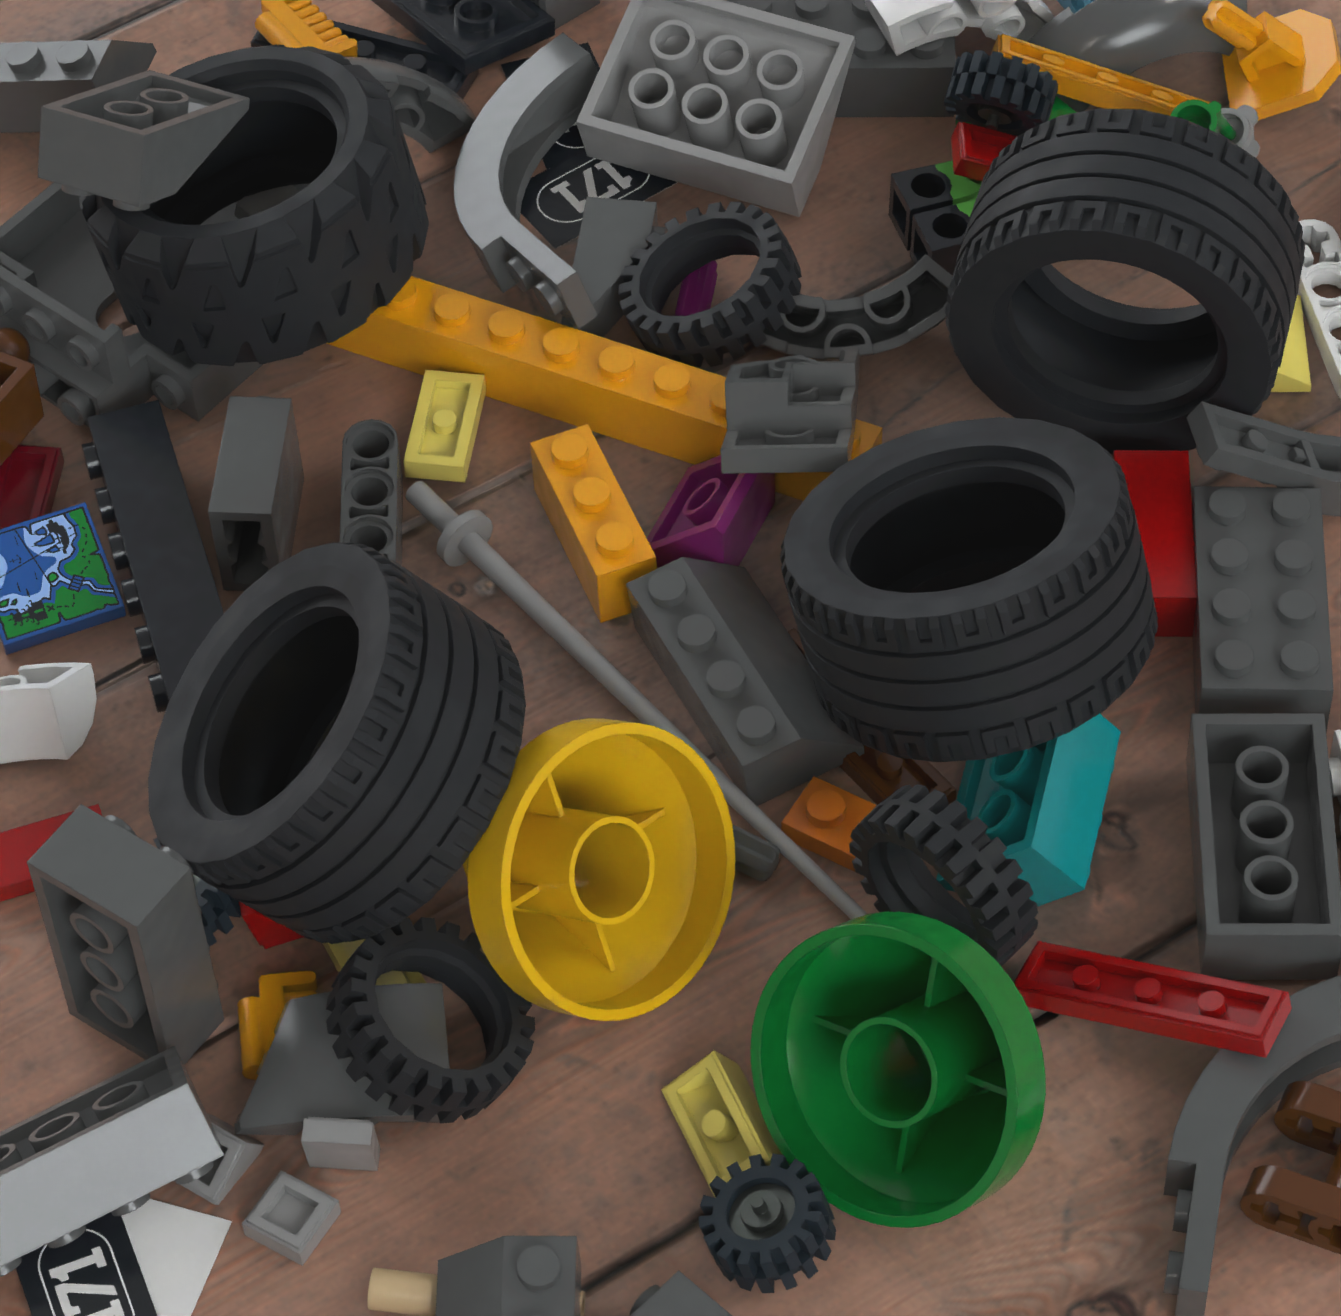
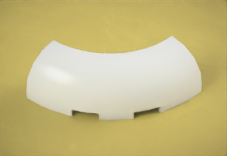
[865,0,1054,56]
[0,662,97,764]

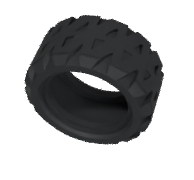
[79,45,429,367]

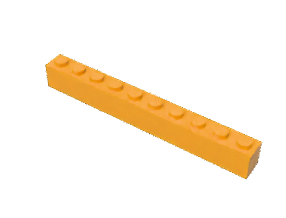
[326,276,883,501]

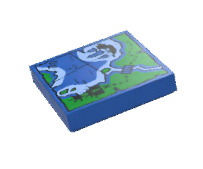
[0,502,126,655]

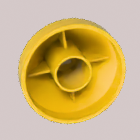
[463,718,735,1021]

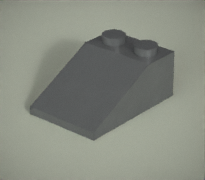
[38,70,250,211]

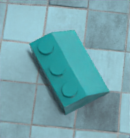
[936,714,1121,907]

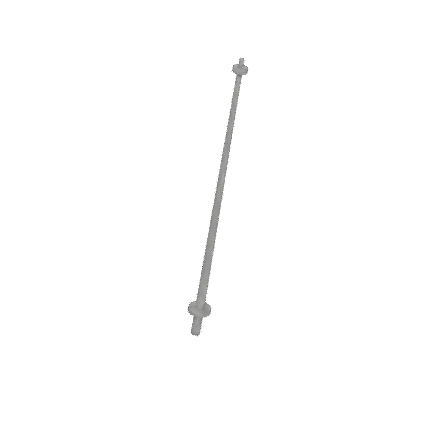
[405,481,867,919]

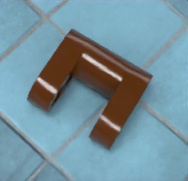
[1240,1081,1341,1254]

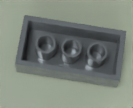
[727,0,956,117]
[1192,486,1334,732]
[1186,713,1341,980]
[27,804,224,1065]

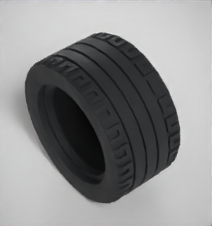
[945,108,1305,454]
[780,417,1158,762]
[148,542,526,944]

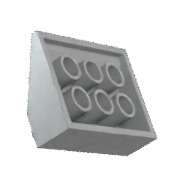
[576,0,856,217]

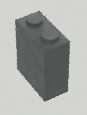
[208,396,304,591]

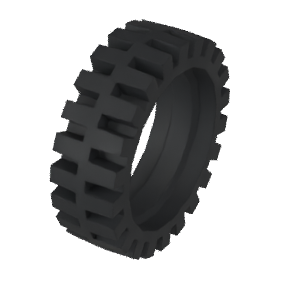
[618,201,802,368]
[849,784,1038,966]
[326,917,535,1124]

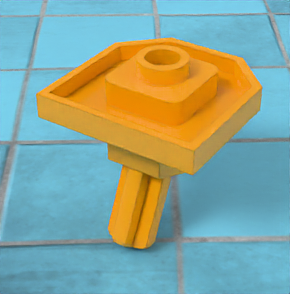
[1202,0,1341,120]

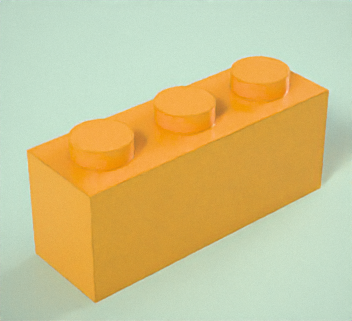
[530,424,657,623]

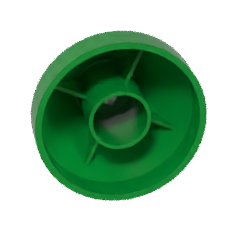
[750,912,1046,1228]

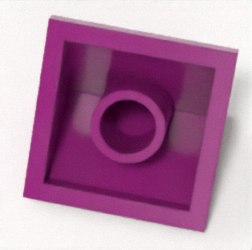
[647,455,775,568]

